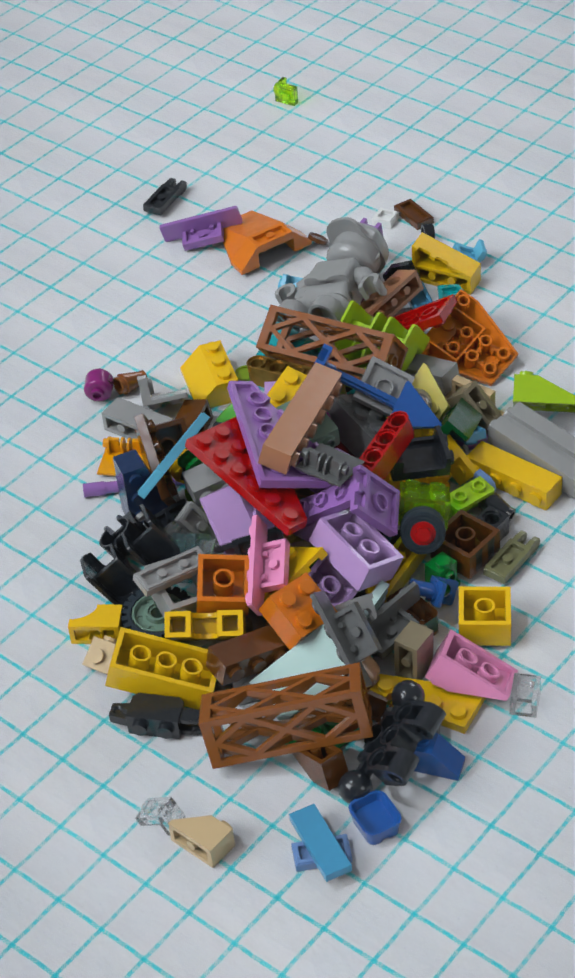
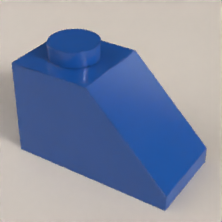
[414,733,465,781]

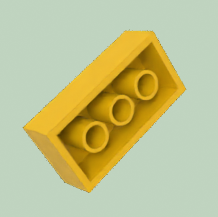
[105,627,216,710]

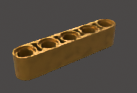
[246,355,347,395]

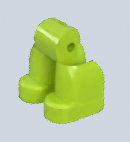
[334,300,430,389]

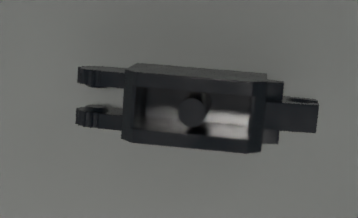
[109,693,201,740]

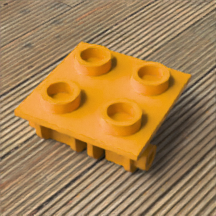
[97,436,143,476]

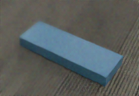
[289,804,352,882]

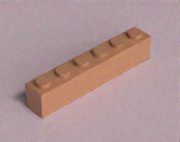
[258,362,343,475]

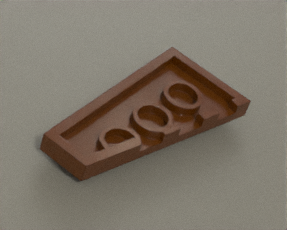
[134,413,180,507]

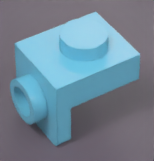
[452,239,487,262]

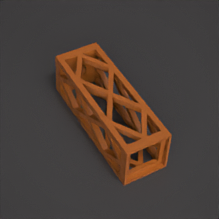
[256,304,408,380]
[199,662,373,769]

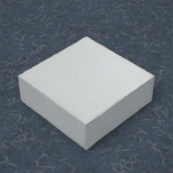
[372,208,399,229]

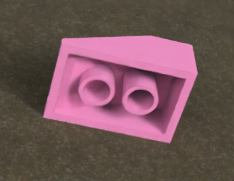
[425,629,518,701]

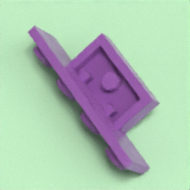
[160,206,242,251]

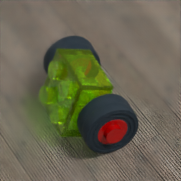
[398,479,451,554]

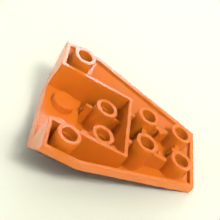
[223,210,312,275]
[422,289,519,386]

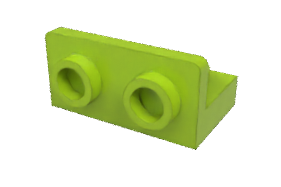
[442,476,495,521]

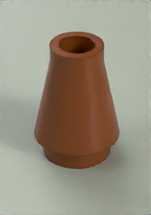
[113,370,148,395]

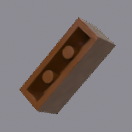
[206,625,289,686]

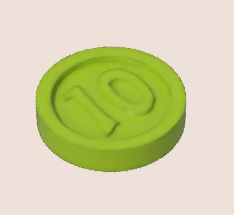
[235,365,250,381]

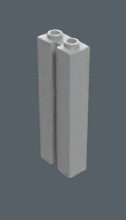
[487,402,575,499]

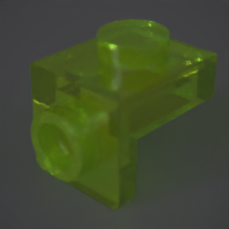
[273,77,298,106]

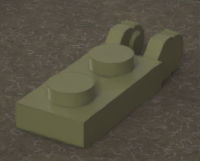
[483,530,540,585]

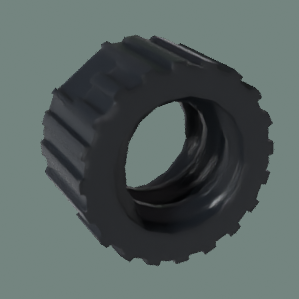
[421,223,435,239]

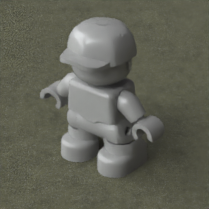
[275,217,389,332]

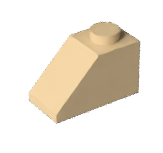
[168,815,235,868]

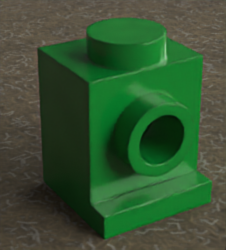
[425,551,461,597]

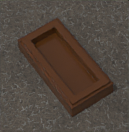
[394,199,434,230]

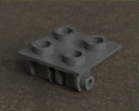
[295,443,365,487]

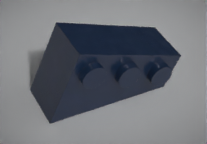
[113,449,168,523]

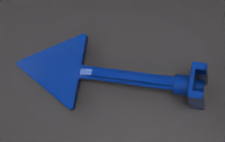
[314,343,442,429]

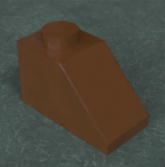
[292,741,348,791]

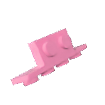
[245,515,290,616]

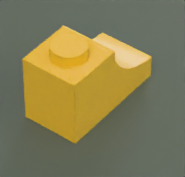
[68,604,123,644]

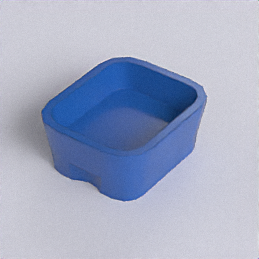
[348,790,402,845]

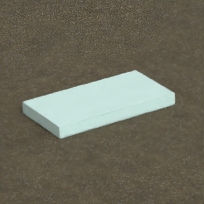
[249,624,365,720]

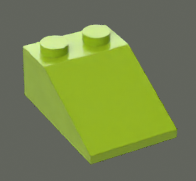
[513,371,575,413]

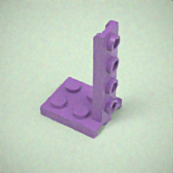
[283,465,400,537]

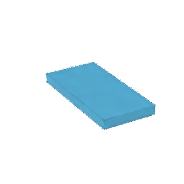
[138,412,210,499]

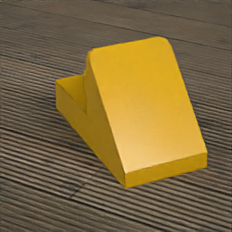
[447,434,478,486]

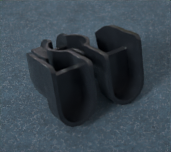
[80,504,181,606]

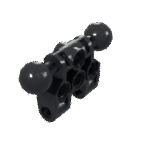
[338,680,446,804]

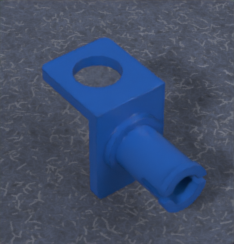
[408,575,459,608]

